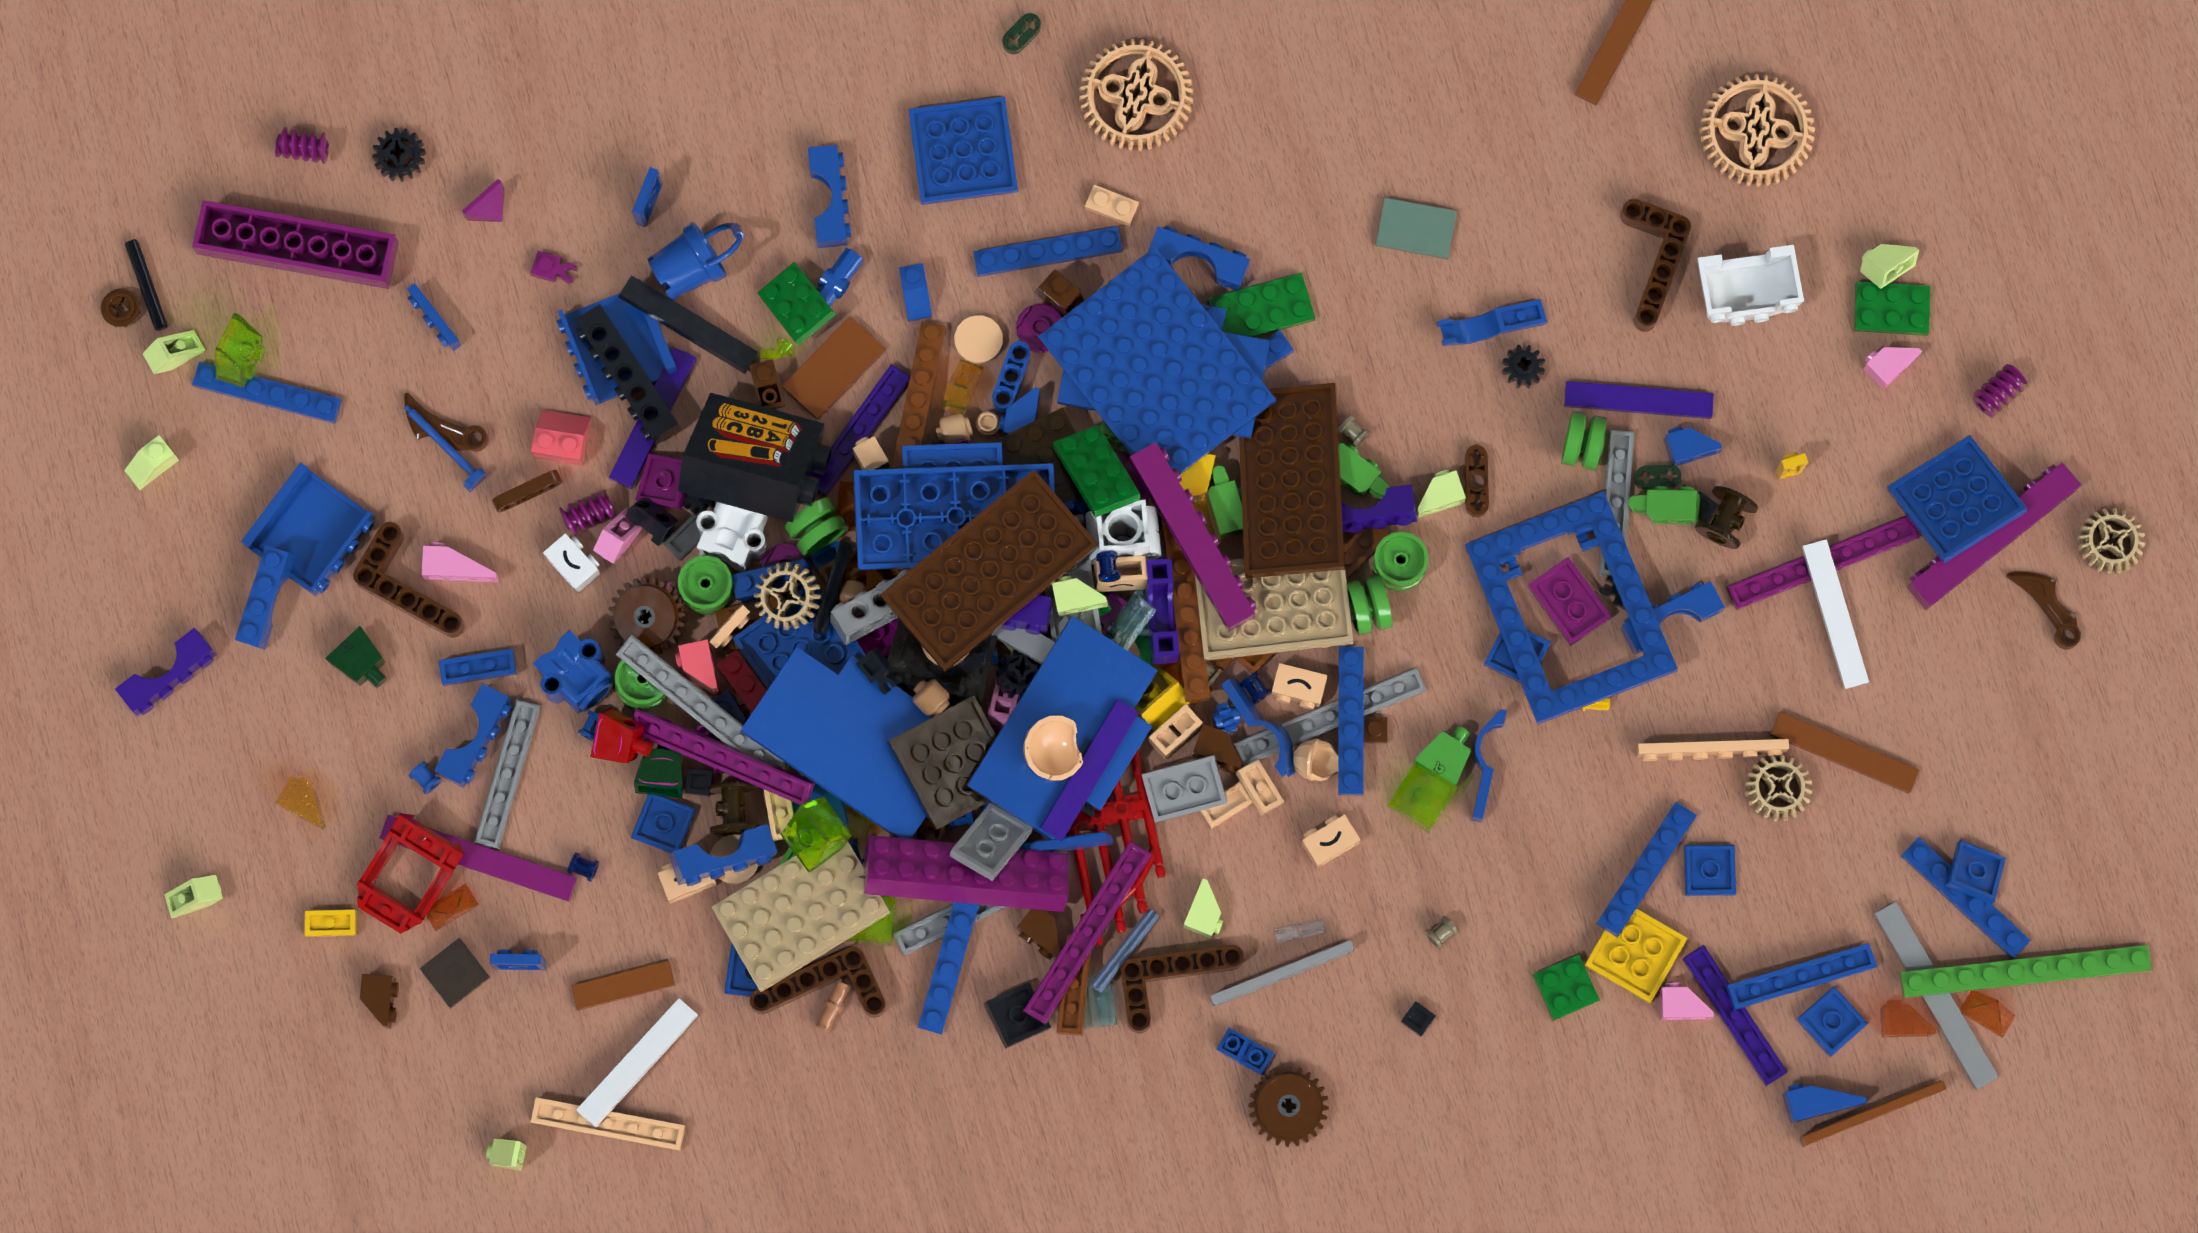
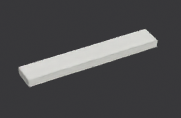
[1802,539,1869,690]
[576,999,698,1128]

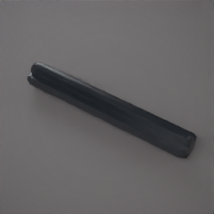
[125,239,168,331]
[813,542,852,635]

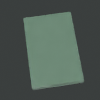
[1376,198,1457,260]

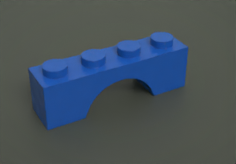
[808,145,851,248]
[1148,226,1250,291]
[235,545,296,650]
[1620,581,1725,655]
[434,683,512,788]
[669,824,777,886]

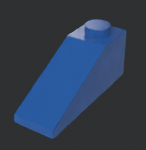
[1782,1083,1867,1123]

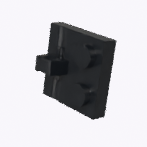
[984,983,1051,1049]

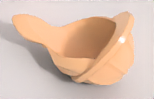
[1293,739,1338,781]

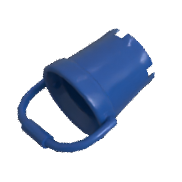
[647,222,744,300]

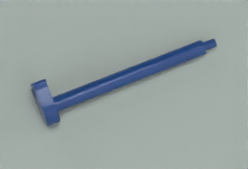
[404,405,487,492]

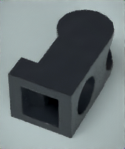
[627,498,678,546]

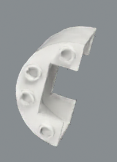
[1697,245,1804,326]

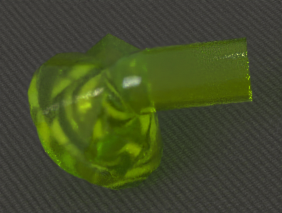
[760,338,795,359]

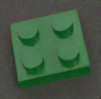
[1532,954,1600,1021]

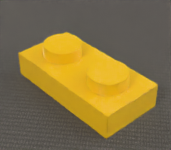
[1775,452,1808,480]
[305,910,357,937]

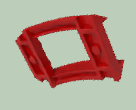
[356,813,464,934]

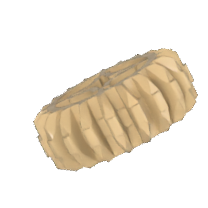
[2077,508,2146,575]
[754,562,822,630]
[1744,754,1813,822]

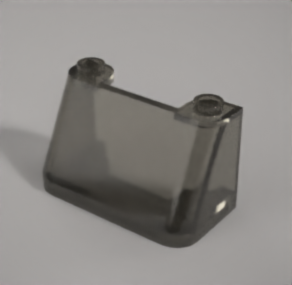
[887,620,998,707]

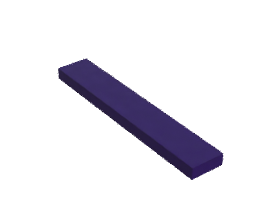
[609,347,697,489]
[812,364,910,497]
[1564,381,1714,419]
[1040,700,1139,841]
[1682,945,1787,1086]

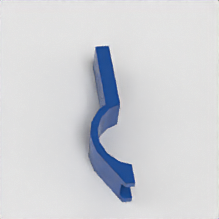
[1436,299,1547,346]
[1221,679,1295,777]
[1471,709,1507,823]

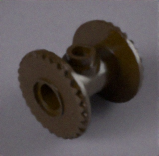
[1695,486,1758,549]
[708,781,759,835]

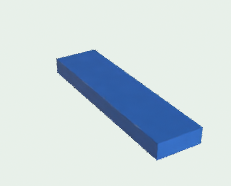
[1019,831,1113,852]

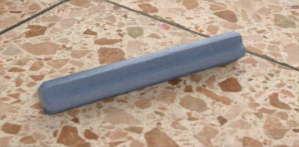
[1091,909,1159,993]

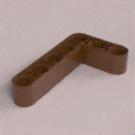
[1620,199,1691,332]
[353,522,464,638]
[1121,945,1244,1034]
[749,947,886,1018]

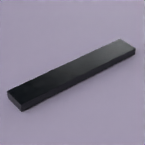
[618,275,758,374]

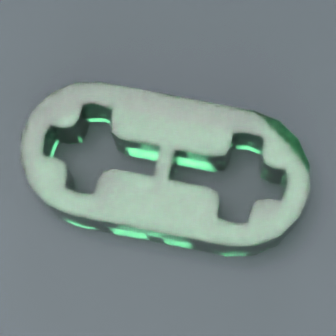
[1002,13,1041,55]
[1634,464,1682,490]

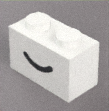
[543,533,600,593]

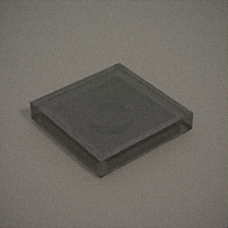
[419,937,491,1009]

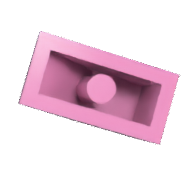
[1863,347,1922,390]
[593,508,642,564]
[1659,983,1714,1020]

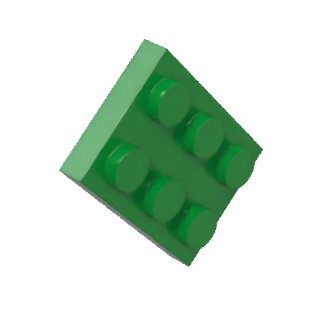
[757,262,836,346]
[1854,282,1930,336]

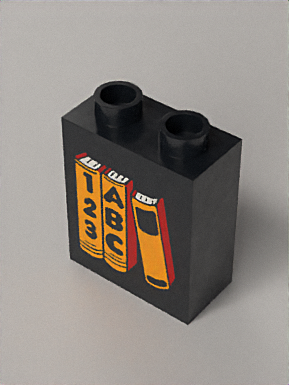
[678,392,833,523]

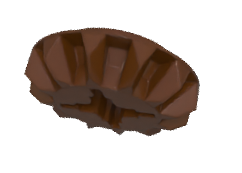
[101,289,140,328]

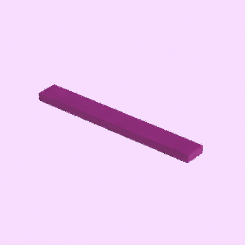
[1727,516,1920,610]
[633,707,815,807]
[379,815,577,902]
[1024,841,1152,1025]

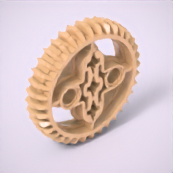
[1079,39,1194,152]
[1699,74,1815,187]

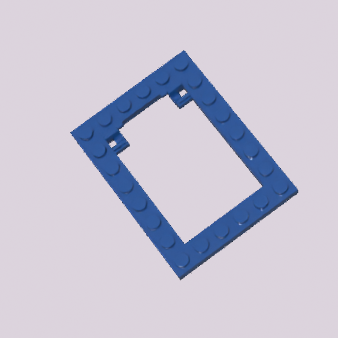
[1465,491,1678,725]

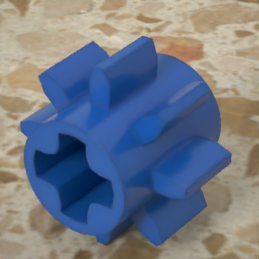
[1212,702,1242,734]

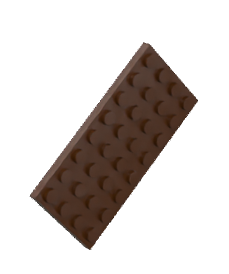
[1239,383,1345,578]
[880,470,1099,672]

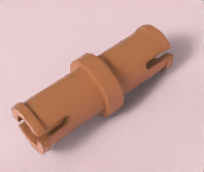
[815,980,851,1033]

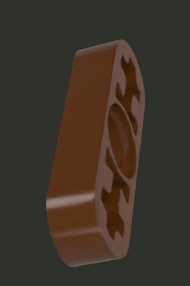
[1465,445,1489,518]
[492,470,562,513]

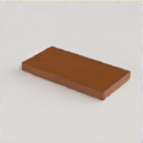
[782,316,886,420]

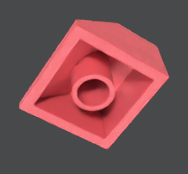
[531,410,592,466]
[675,639,721,697]

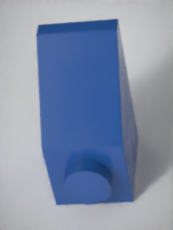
[899,263,932,322]
[999,388,1040,436]
[1664,426,1722,467]

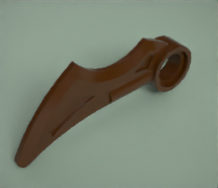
[404,393,488,452]
[2006,572,2081,650]

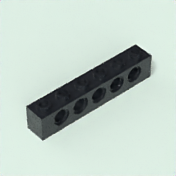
[575,304,681,445]

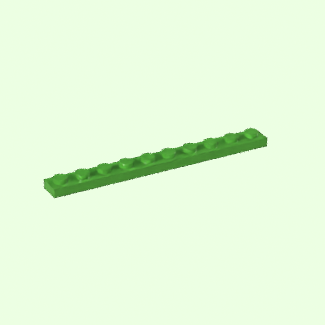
[1899,945,2152,998]

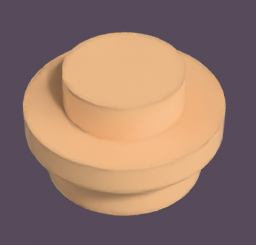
[976,411,1000,436]

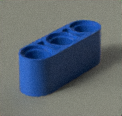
[992,341,1031,413]

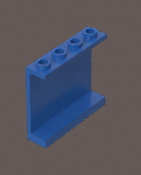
[556,279,677,405]

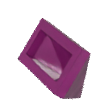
[462,179,505,222]

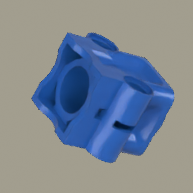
[533,630,614,714]

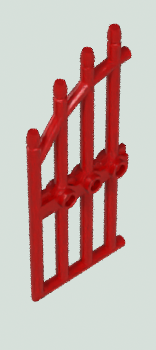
[1066,749,1165,946]

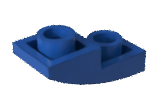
[1216,1028,1275,1076]

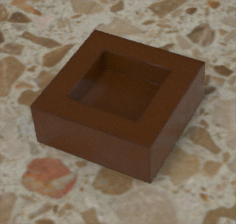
[1364,717,1387,743]

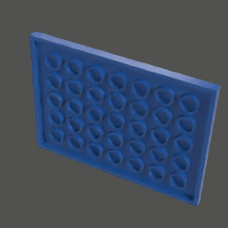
[1038,247,1276,475]

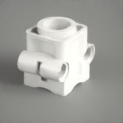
[1085,500,1161,564]
[696,502,768,572]

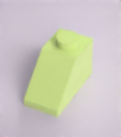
[1860,244,1919,289]
[143,330,205,374]
[124,435,179,490]
[1417,470,1466,518]
[1052,576,1108,617]
[164,875,223,918]
[1183,879,1224,939]
[486,1139,527,1171]

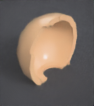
[1023,716,1083,780]

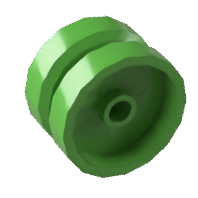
[1561,411,1607,471]
[784,498,849,557]
[1372,532,1429,592]
[678,555,735,615]
[1347,575,1393,636]
[615,660,666,711]

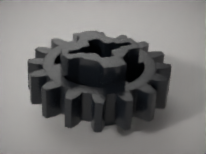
[372,128,426,182]
[996,649,1041,699]

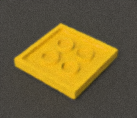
[1584,909,1688,1004]

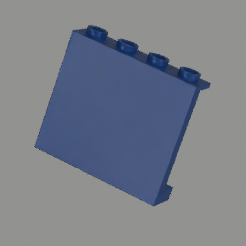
[241,462,375,596]

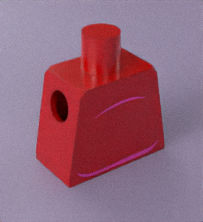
[590,707,652,763]

